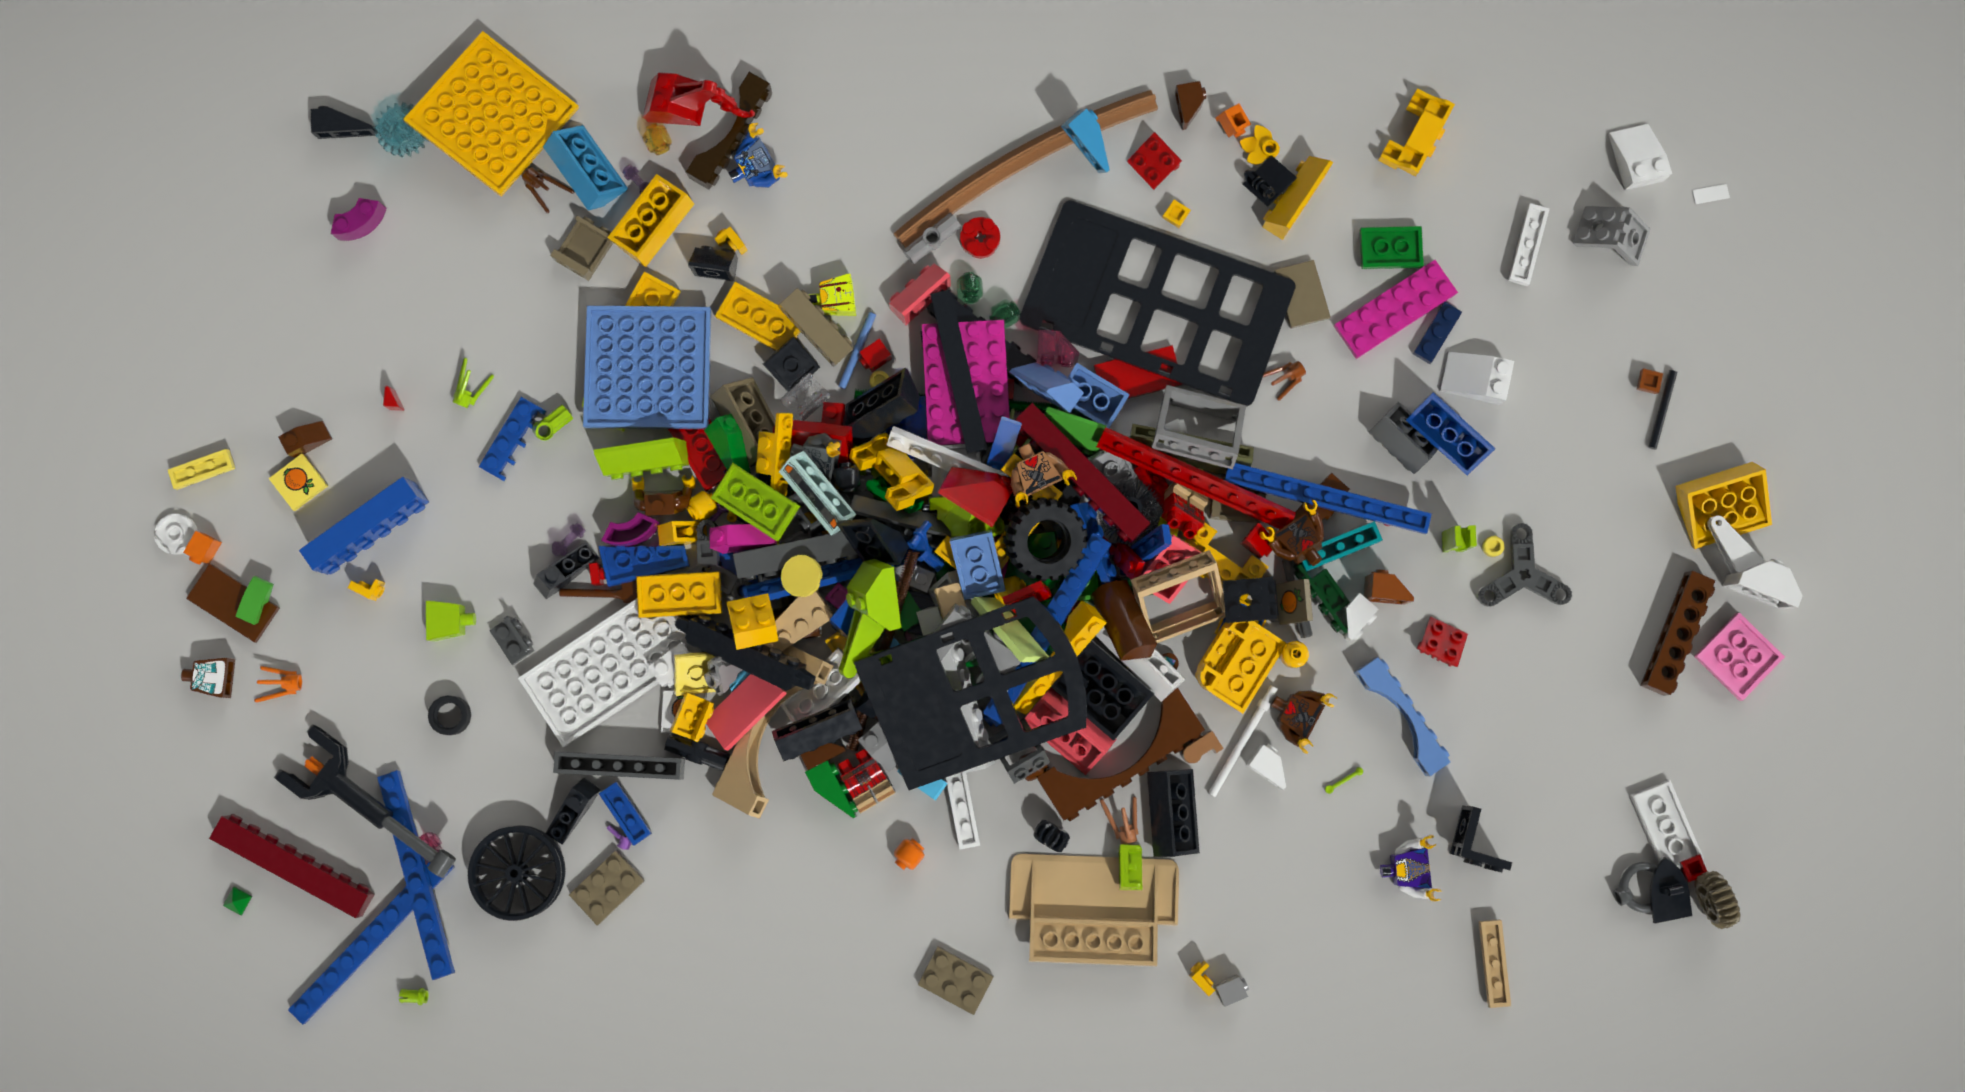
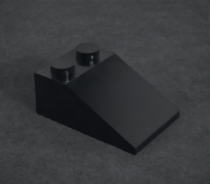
[836,518,909,565]

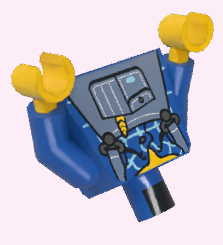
[728,123,788,188]

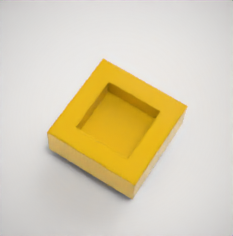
[1162,199,1191,228]

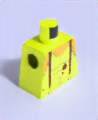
[808,273,857,316]

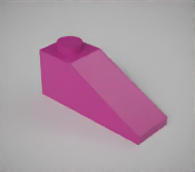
[710,524,777,554]

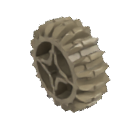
[1694,871,1741,929]

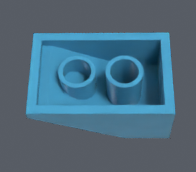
[1061,108,1110,173]

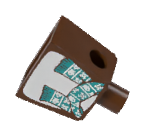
[181,658,236,698]

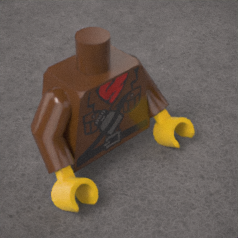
[632,475,696,516]
[1260,499,1324,566]
[1271,690,1337,754]

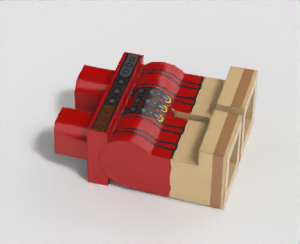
[1162,482,1209,540]
[838,749,896,814]

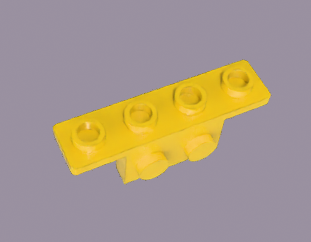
[756,413,793,496]

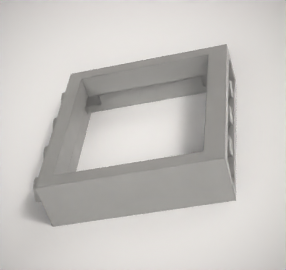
[1152,385,1246,469]

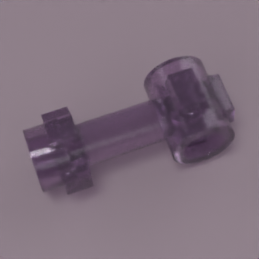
[622,164,649,194]
[552,522,586,556]

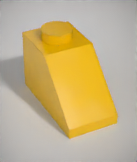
[657,521,707,546]

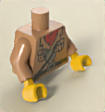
[1010,443,1077,507]

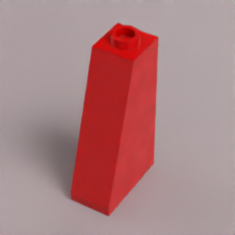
[773,420,853,468]

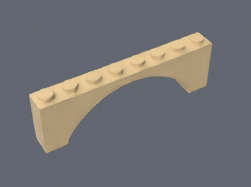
[712,646,834,819]

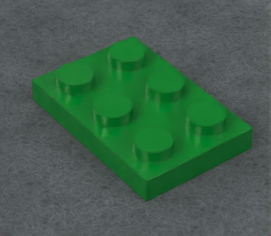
[1359,226,1424,269]

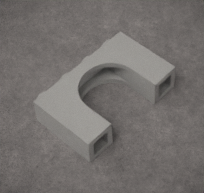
[934,603,1021,684]

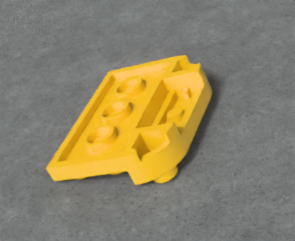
[1195,621,1287,714]

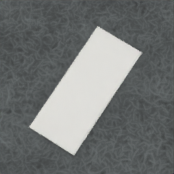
[1692,184,1730,204]

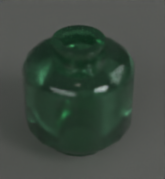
[956,272,983,304]
[989,299,1021,329]

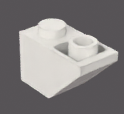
[1342,593,1379,642]

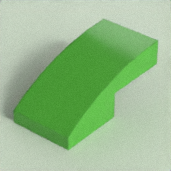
[235,576,274,625]

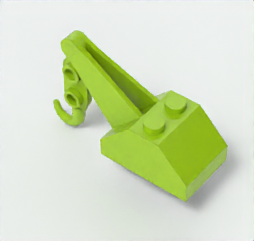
[839,559,901,678]

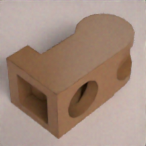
[1182,731,1224,763]

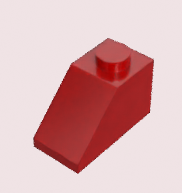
[1240,523,1272,559]

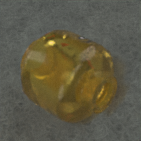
[642,123,672,155]

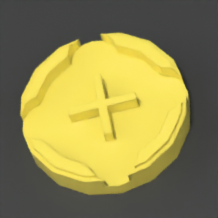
[781,555,823,597]

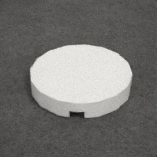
[154,514,198,555]

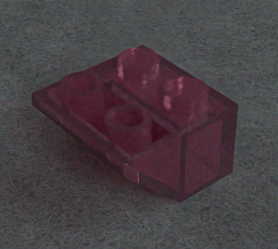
[1037,330,1079,368]

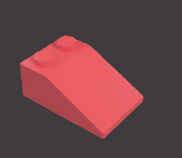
[1140,534,1202,604]

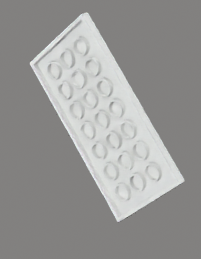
[518,598,703,747]

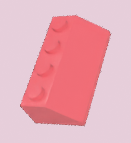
[1025,687,1116,775]

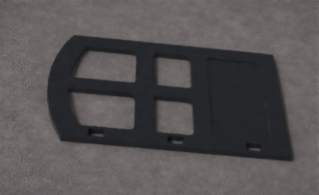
[854,595,1087,790]

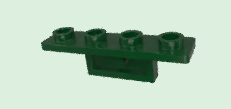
[1293,563,1350,634]

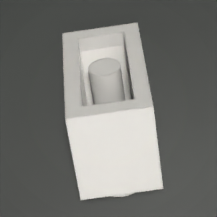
[1246,744,1286,790]

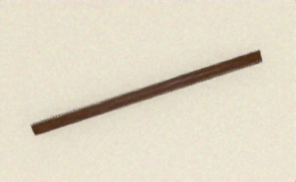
[846,550,920,751]

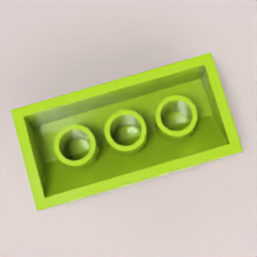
[593,437,689,480]

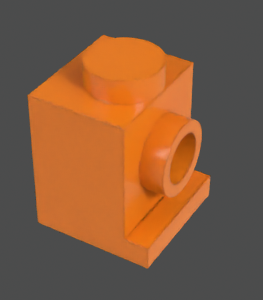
[1215,103,1251,138]

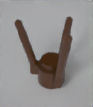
[522,167,574,213]

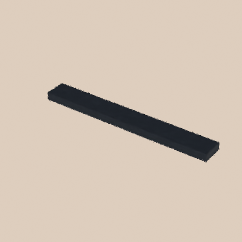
[931,289,987,454]

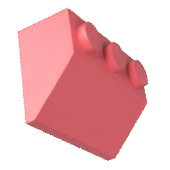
[889,263,951,325]

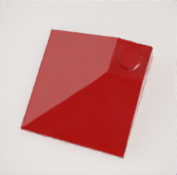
[938,467,1013,527]

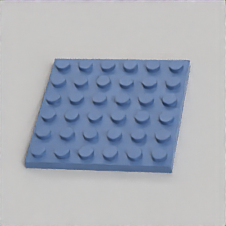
[583,306,711,429]

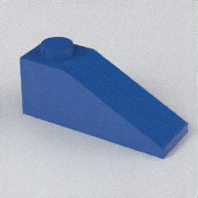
[987,416,1022,472]

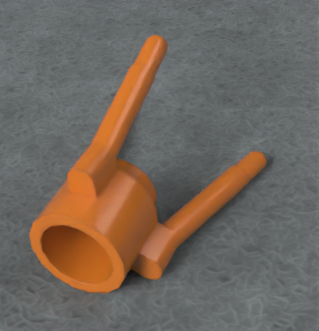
[254,666,302,702]

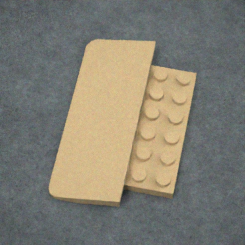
[1009,854,1179,967]

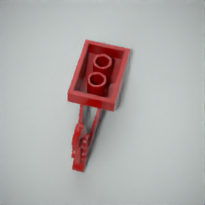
[643,72,755,126]

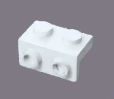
[648,642,690,688]

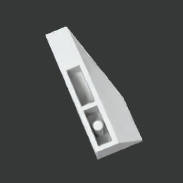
[1085,600,1186,702]

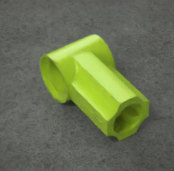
[532,405,573,441]

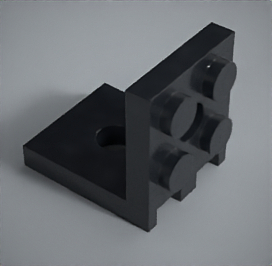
[1223,577,1279,623]
[1450,805,1512,873]

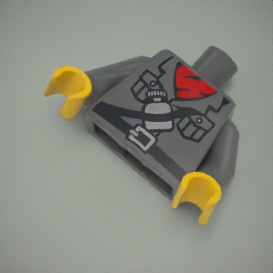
[790,433,842,483]

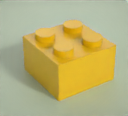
[727,593,778,650]

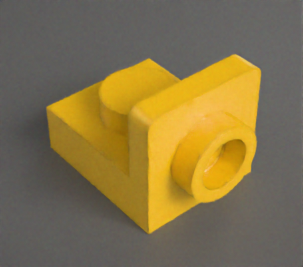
[715,227,748,255]
[347,579,385,601]
[1189,961,1215,996]

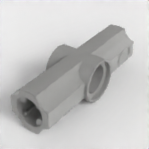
[903,213,961,265]

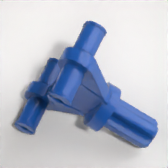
[906,520,944,572]

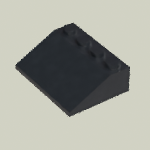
[1051,640,1155,741]

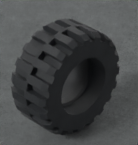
[1002,497,1087,581]

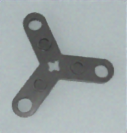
[687,520,752,600]
[1478,523,1572,607]

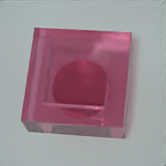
[419,832,442,852]

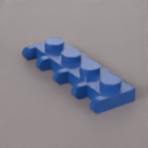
[479,397,547,481]

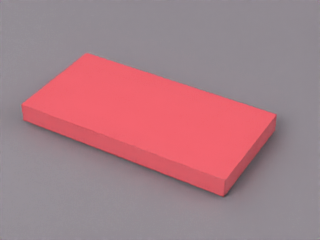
[706,674,787,751]

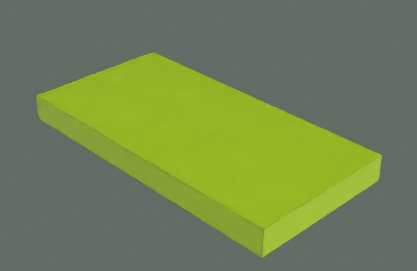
[711,463,800,541]

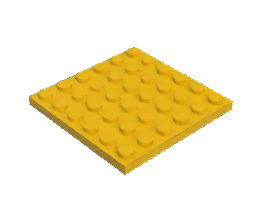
[403,31,579,197]

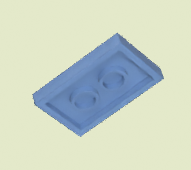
[950,529,1006,600]

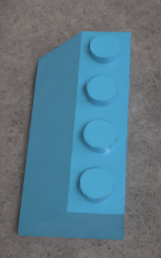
[543,125,628,211]

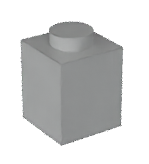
[1214,974,1249,1007]

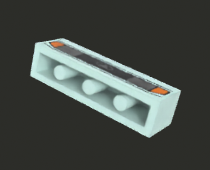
[779,451,856,536]

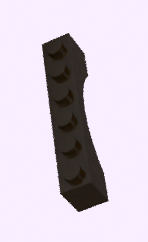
[686,71,772,190]

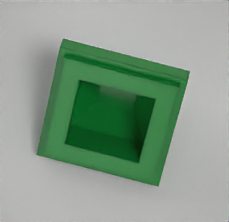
[223,887,253,915]

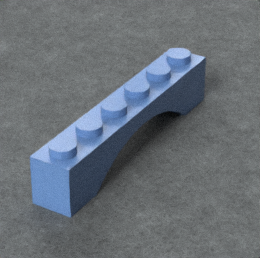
[1354,657,1451,776]

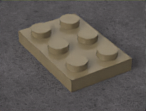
[569,850,645,926]
[918,946,994,1015]

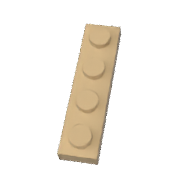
[1479,919,1511,1008]

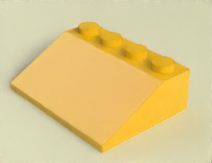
[1675,462,1772,549]

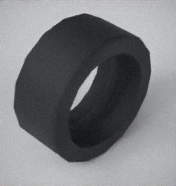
[428,695,471,735]

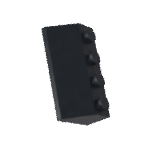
[842,368,920,446]
[1147,769,1200,857]

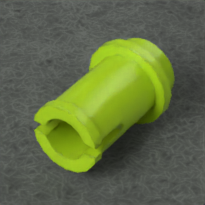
[399,988,429,1005]

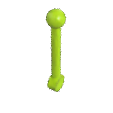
[1325,767,1364,794]

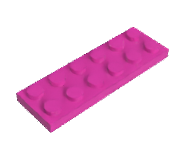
[1334,260,1458,359]

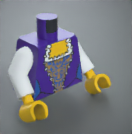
[1380,835,1442,902]

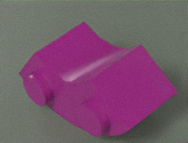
[331,198,387,241]
[601,512,661,547]

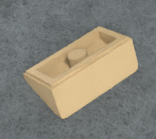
[934,582,966,619]

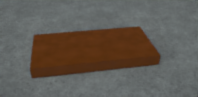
[186,564,280,643]

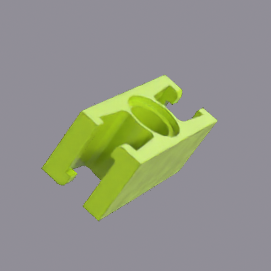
[1442,525,1477,552]

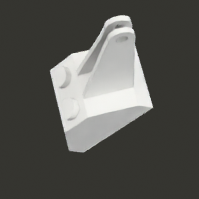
[1707,515,1803,609]

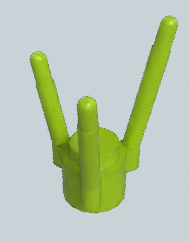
[452,358,494,408]

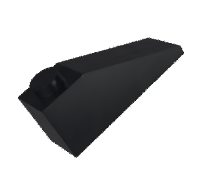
[311,106,378,139]

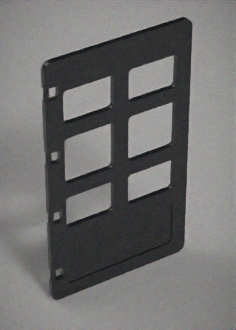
[1020,200,1296,407]

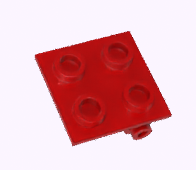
[1127,132,1182,190]
[1417,616,1468,667]

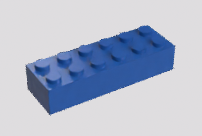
[299,477,429,575]

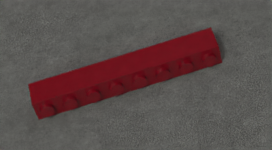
[1015,403,1150,543]
[209,814,375,918]

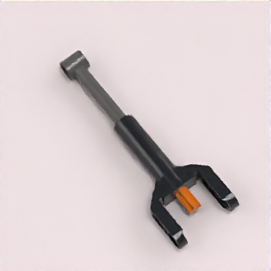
[274,724,456,878]

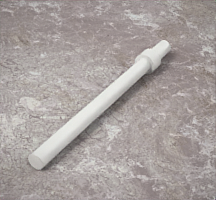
[1208,685,1278,797]

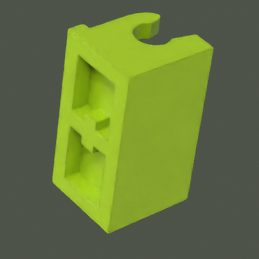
[1118,844,1143,890]

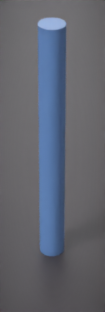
[838,312,876,389]

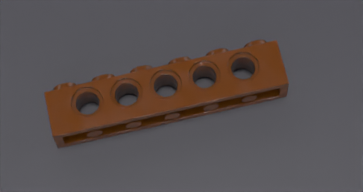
[1640,570,1716,696]

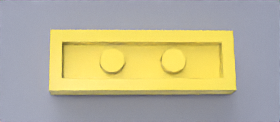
[168,449,236,490]

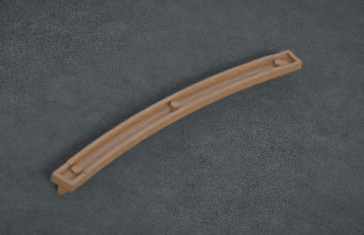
[893,90,1158,248]

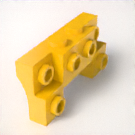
[1378,88,1455,177]
[849,433,934,511]
[1185,523,1269,601]

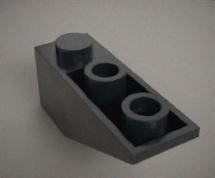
[533,542,599,599]
[546,778,601,845]

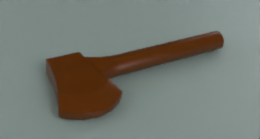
[559,580,637,603]

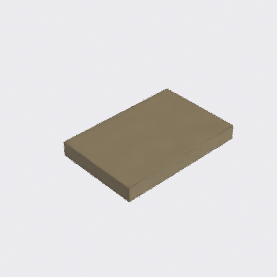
[1274,260,1331,329]

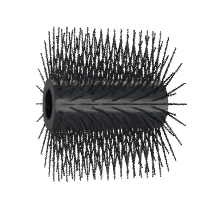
[1098,477,1162,545]

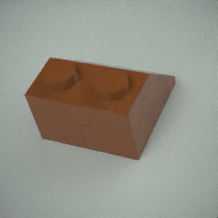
[1364,569,1414,605]

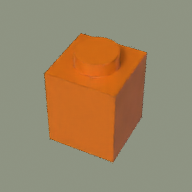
[183,531,222,565]

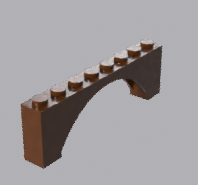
[1037,688,1205,822]

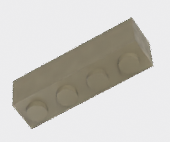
[778,288,853,367]

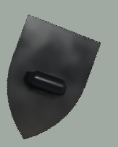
[1650,857,1692,924]

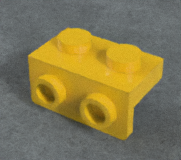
[670,692,714,742]

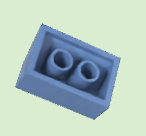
[1010,362,1084,413]
[1067,363,1130,429]

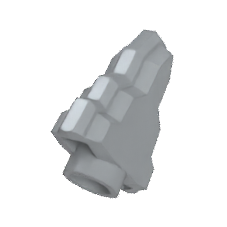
[704,656,742,696]

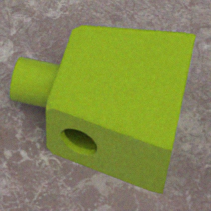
[426,601,476,641]

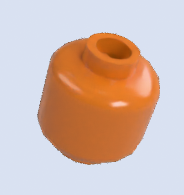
[894,838,925,870]

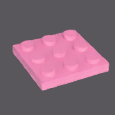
[1694,613,1785,701]

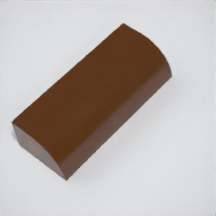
[1091,580,1157,661]

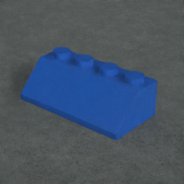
[1406,392,1496,476]

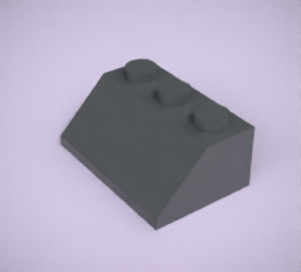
[1369,402,1438,474]

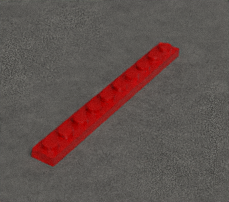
[1096,427,1296,529]

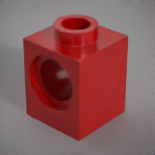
[859,338,892,372]

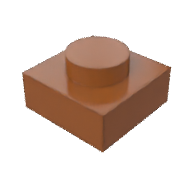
[1636,368,1663,394]

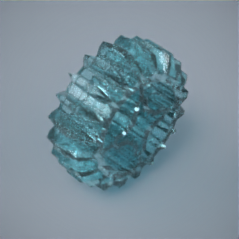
[375,102,429,157]

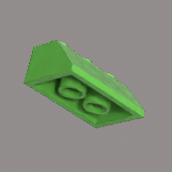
[1045,406,1107,457]

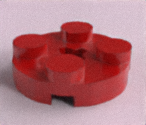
[960,217,1001,259]

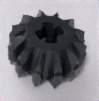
[1033,820,1070,852]

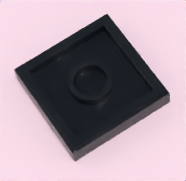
[762,336,820,395]

